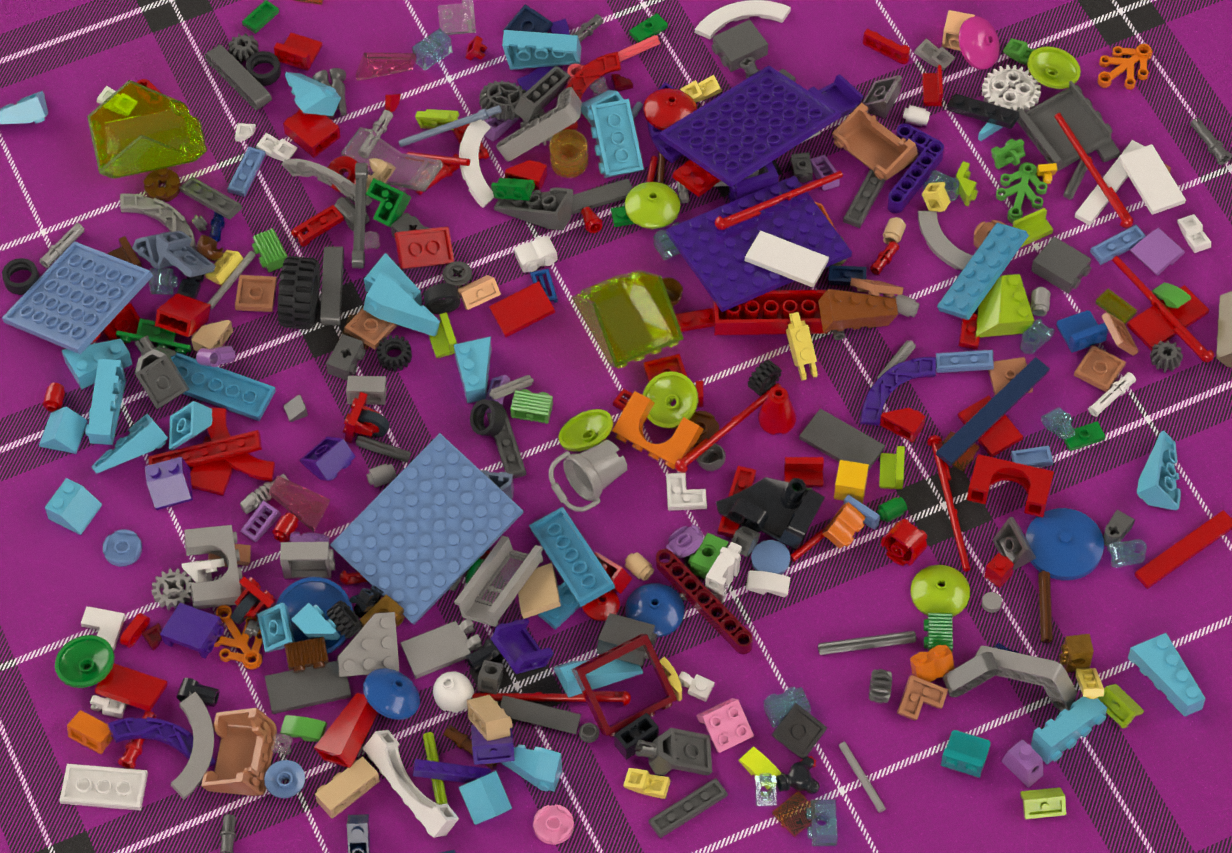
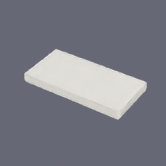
[1119,144,1186,215]
[745,231,829,287]
[60,764,148,810]

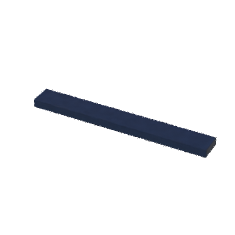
[936,357,1050,467]

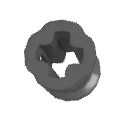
[740,57,760,78]

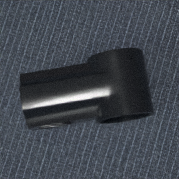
[466,638,505,672]
[176,678,220,707]

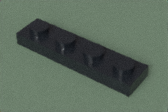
[947,94,1020,129]

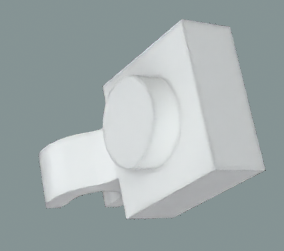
[679,671,715,702]
[90,695,127,718]

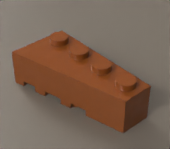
[818,289,898,333]

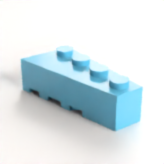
[502,30,581,70]
[1128,633,1206,717]

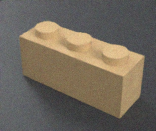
[467,695,512,741]
[315,756,380,819]

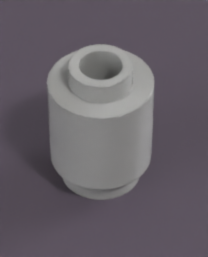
[1031,287,1050,316]
[893,295,920,317]
[366,464,397,488]

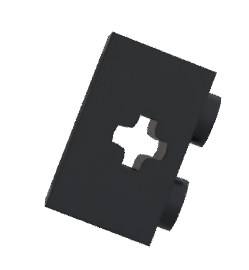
[614,713,659,760]

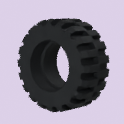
[278,256,320,330]

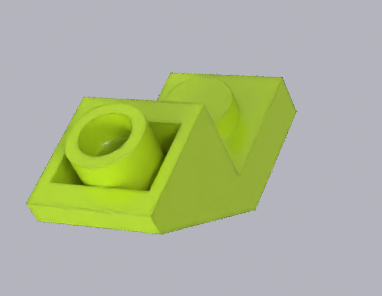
[955,161,978,206]

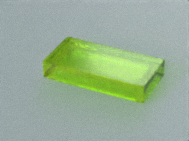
[1095,289,1137,324]

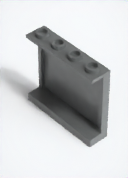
[1017,80,1112,171]

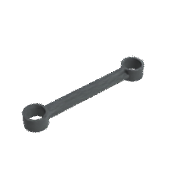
[352,163,368,268]

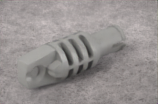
[240,474,290,514]

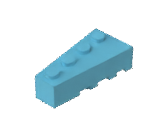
[85,358,126,445]
[1031,697,1107,765]

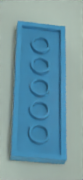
[937,223,1029,320]
[171,352,276,421]
[529,507,615,607]

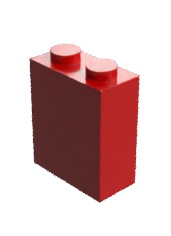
[283,109,341,158]
[155,293,211,337]

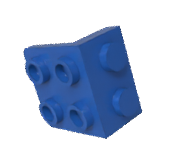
[1056,310,1108,353]

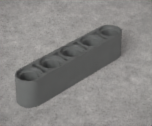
[205,44,272,111]
[321,246,344,325]

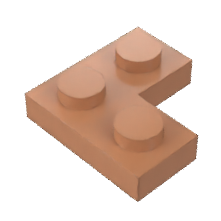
[897,675,948,721]

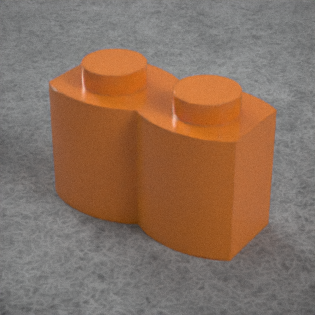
[822,502,866,549]
[910,645,955,682]

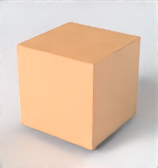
[942,10,975,51]

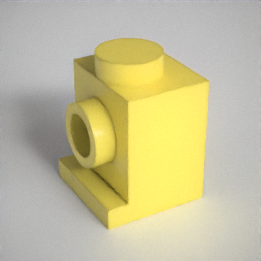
[922,182,951,212]

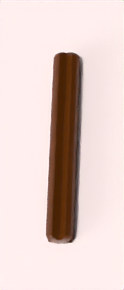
[1038,571,1053,644]

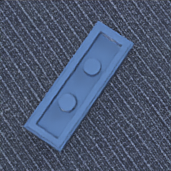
[227,146,266,197]
[1090,225,1146,265]
[936,350,994,373]

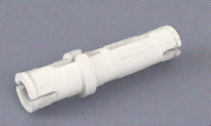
[1088,372,1136,417]

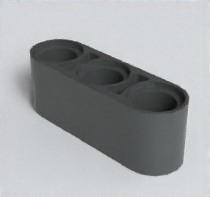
[943,652,999,697]

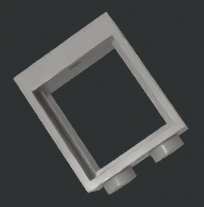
[280,542,335,579]

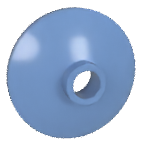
[264,760,305,798]

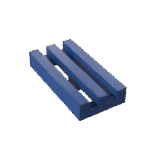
[530,269,558,303]

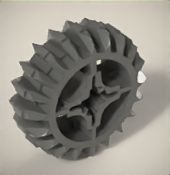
[479,80,526,121]

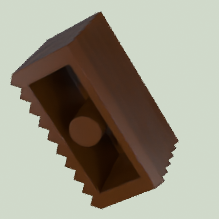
[284,637,329,673]

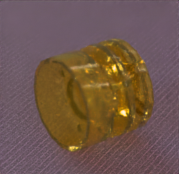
[549,129,589,178]

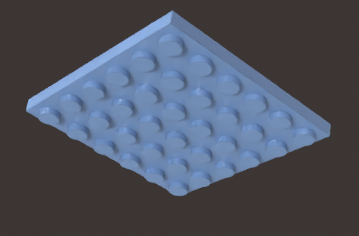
[2,241,153,355]

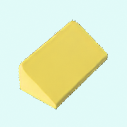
[205,250,243,286]

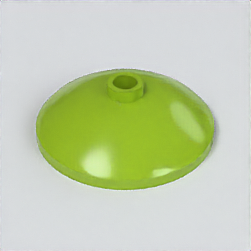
[1027,47,1081,89]
[625,182,680,229]
[643,372,698,428]
[559,409,613,452]
[910,565,970,617]

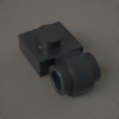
[177,274,204,299]

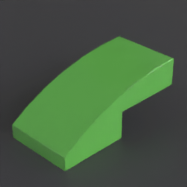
[1003,38,1035,66]
[1151,282,1191,308]
[280,715,327,742]

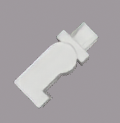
[705,542,742,603]

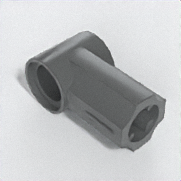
[334,197,370,231]

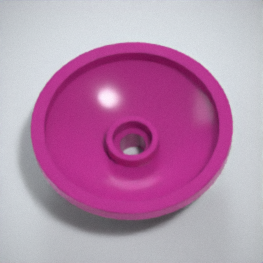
[959,16,1000,70]

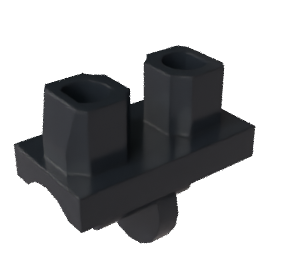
[349,586,384,618]

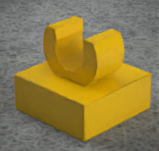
[1036,163,1057,184]

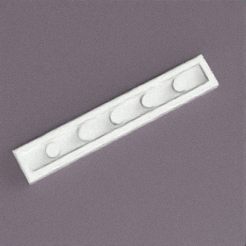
[1075,140,1145,226]

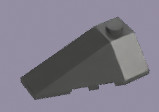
[494,187,573,230]

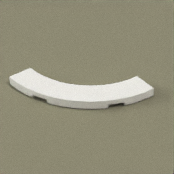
[695,0,791,39]
[459,120,494,208]

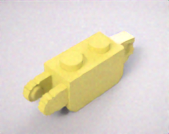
[786,312,818,380]

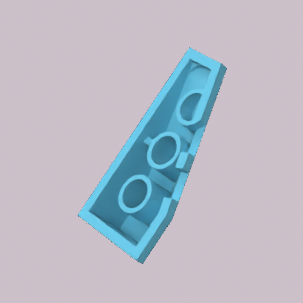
[285,72,341,116]
[0,91,48,124]
[363,271,440,337]
[91,414,168,474]
[1137,431,1181,510]
[554,659,643,698]

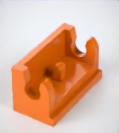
[67,710,113,754]

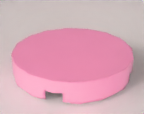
[533,804,574,845]

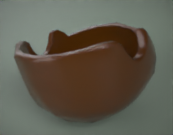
[196,235,224,261]
[654,277,683,307]

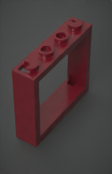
[571,634,677,737]

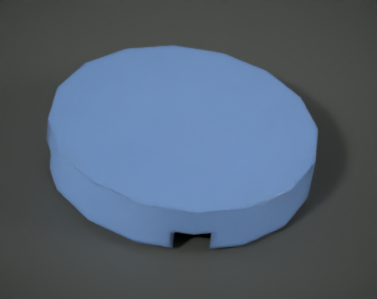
[103,529,142,567]
[751,540,790,575]

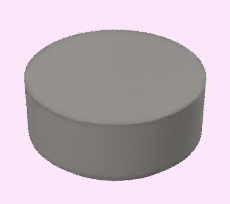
[982,592,1002,613]

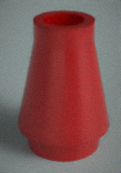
[581,207,602,233]

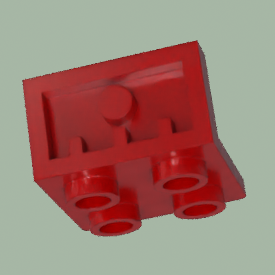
[274,32,323,71]

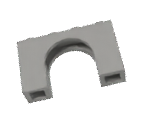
[184,525,244,609]

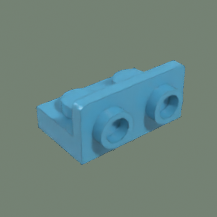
[538,582,580,630]

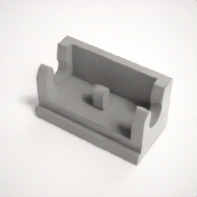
[346,376,387,405]

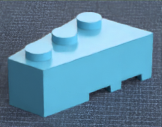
[364,253,422,305]
[454,337,492,404]
[62,339,132,389]

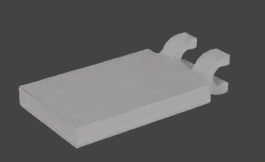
[401,619,482,679]

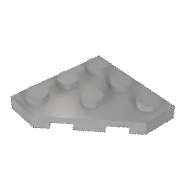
[337,612,399,677]

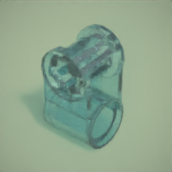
[923,170,959,201]
[1020,318,1055,354]
[1041,407,1075,439]
[1107,539,1147,568]

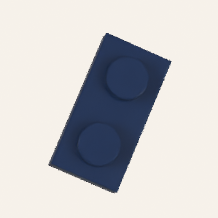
[828,265,867,286]

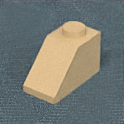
[191,320,233,352]

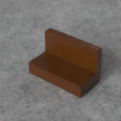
[108,236,142,267]

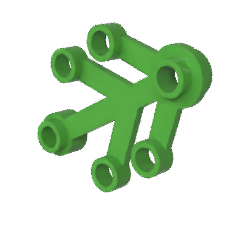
[996,162,1048,223]

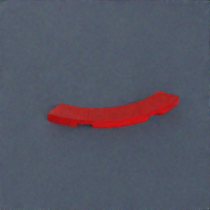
[561,52,621,131]
[208,407,275,482]

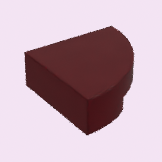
[611,74,633,92]
[142,623,162,651]

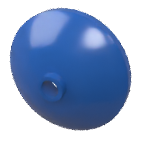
[625,583,685,637]
[363,668,420,720]

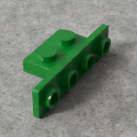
[116,318,192,354]

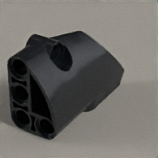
[716,477,825,550]

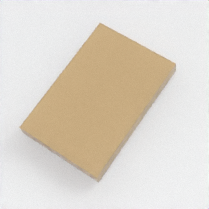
[518,563,561,619]

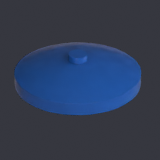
[1025,508,1104,581]
[276,577,353,654]

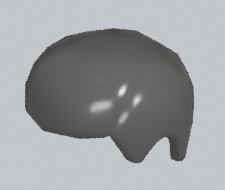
[696,443,726,471]

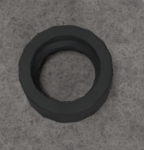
[246,51,281,86]
[2,258,39,295]
[423,283,461,314]
[470,399,506,437]

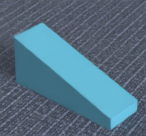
[978,122,1003,141]

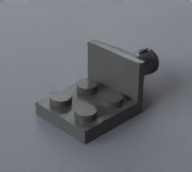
[135,335,189,409]
[635,728,712,776]

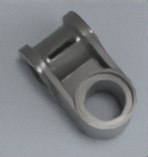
[1103,510,1135,548]

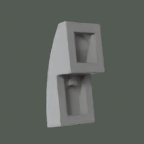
[914,38,955,70]

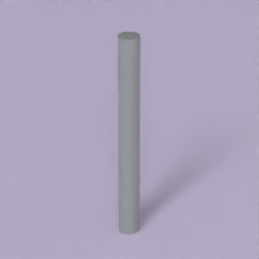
[208,251,256,309]
[839,742,886,813]

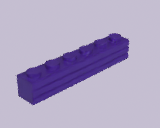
[413,759,491,783]

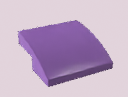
[1130,228,1185,276]

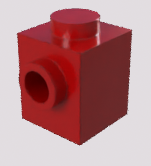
[984,553,1014,588]

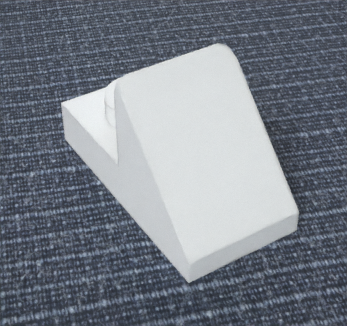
[182,558,225,583]

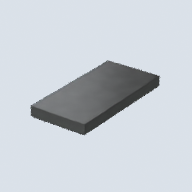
[799,409,885,471]
[265,660,351,714]

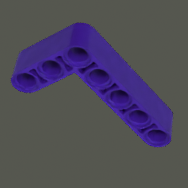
[887,123,944,214]

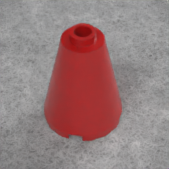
[758,387,796,435]

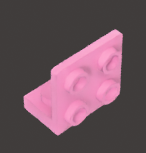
[696,698,754,753]

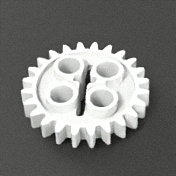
[982,65,1041,112]

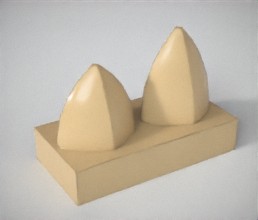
[366,158,396,192]

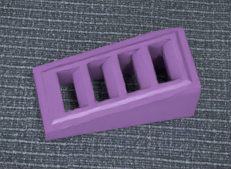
[484,117,519,141]
[810,155,840,190]
[240,500,281,542]

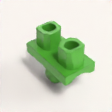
[991,139,1026,169]

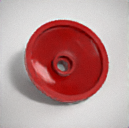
[643,88,697,131]

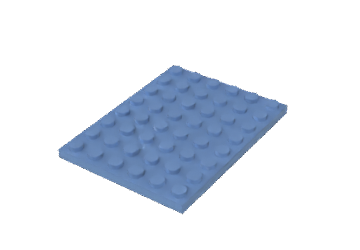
[330,433,524,625]

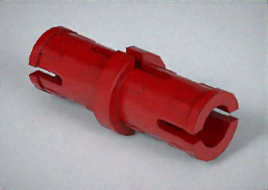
[870,241,900,275]

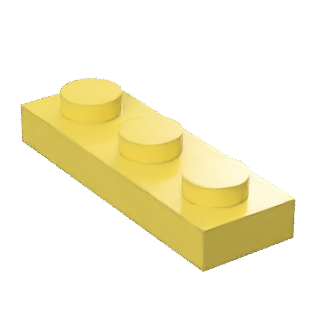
[1076,668,1104,699]

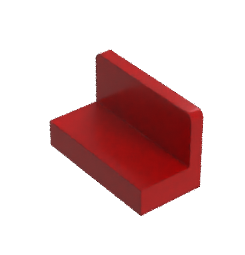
[922,65,943,106]
[784,457,824,487]

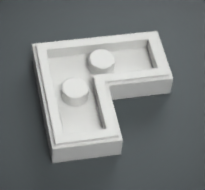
[666,473,707,511]
[81,606,125,651]

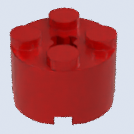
[881,519,927,566]

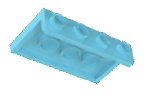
[587,99,644,178]

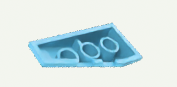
[500,744,562,792]

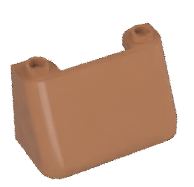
[832,103,918,180]
[201,708,277,796]

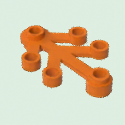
[1097,44,1153,90]
[214,605,263,670]

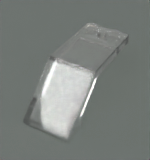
[341,127,444,192]

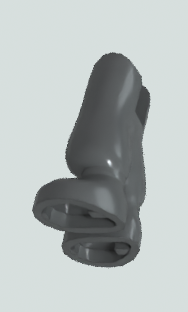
[312,68,347,119]

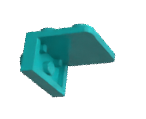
[941,730,991,778]

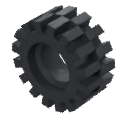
[377,335,412,372]
[747,360,782,396]
[327,600,363,639]

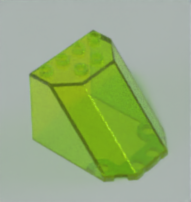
[87,80,207,179]
[572,270,684,369]

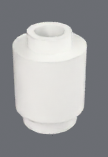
[903,105,930,127]

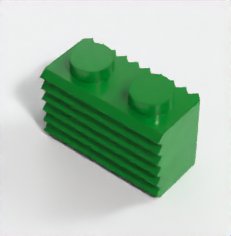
[923,613,953,652]

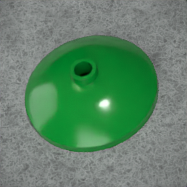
[55,635,115,688]

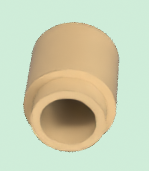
[883,217,906,244]
[625,552,654,581]

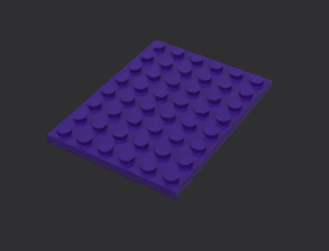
[659,65,841,187]
[666,176,852,312]

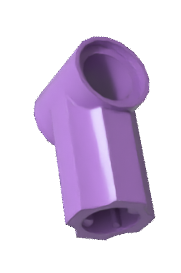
[196,346,235,367]

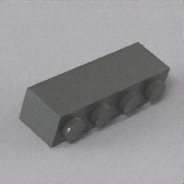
[514,66,570,122]

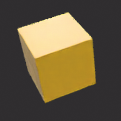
[834,460,869,504]

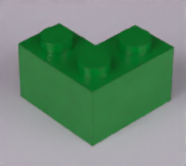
[366,178,411,228]

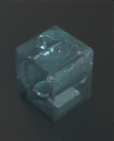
[149,268,178,294]
[755,773,777,806]

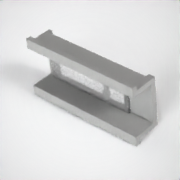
[454,536,543,627]

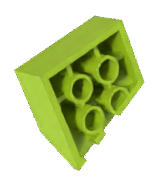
[975,274,1034,338]

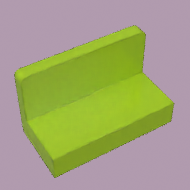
[415,109,459,130]
[1012,208,1053,247]
[429,312,457,358]
[879,446,905,489]
[1098,684,1144,728]
[1020,787,1066,819]

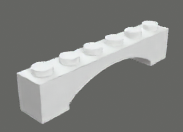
[363,730,459,838]

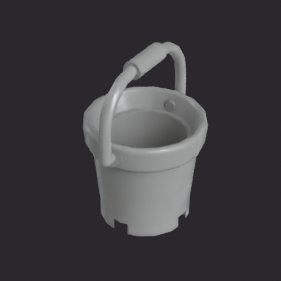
[549,440,627,512]

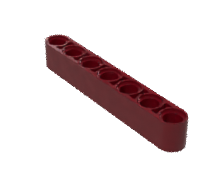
[656,549,753,654]

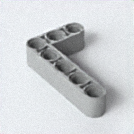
[496,87,582,162]
[975,646,1077,711]

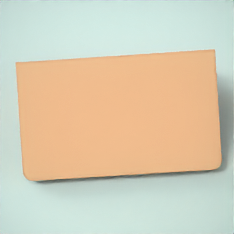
[458,275,501,310]

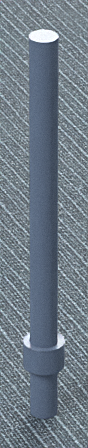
[399,105,502,147]

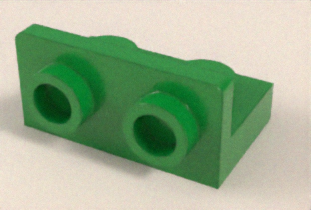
[491,178,535,201]

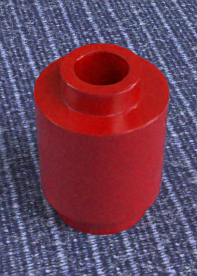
[43,383,65,412]
[272,513,299,542]

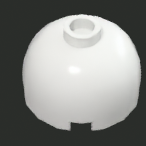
[433,672,474,713]

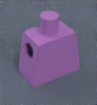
[1001,740,1043,788]

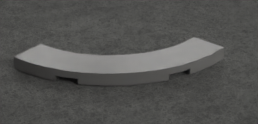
[282,159,373,206]
[120,194,196,250]
[918,211,973,270]
[171,692,214,800]

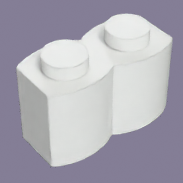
[514,236,558,273]

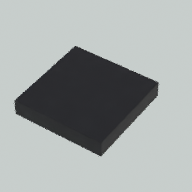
[771,703,828,760]

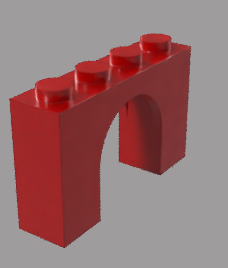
[967,454,1054,518]

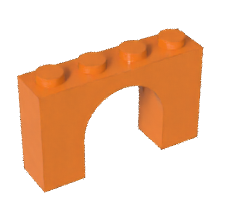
[612,391,704,470]

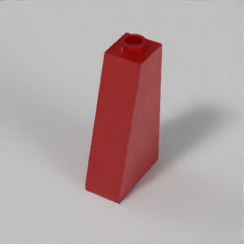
[314,693,378,768]

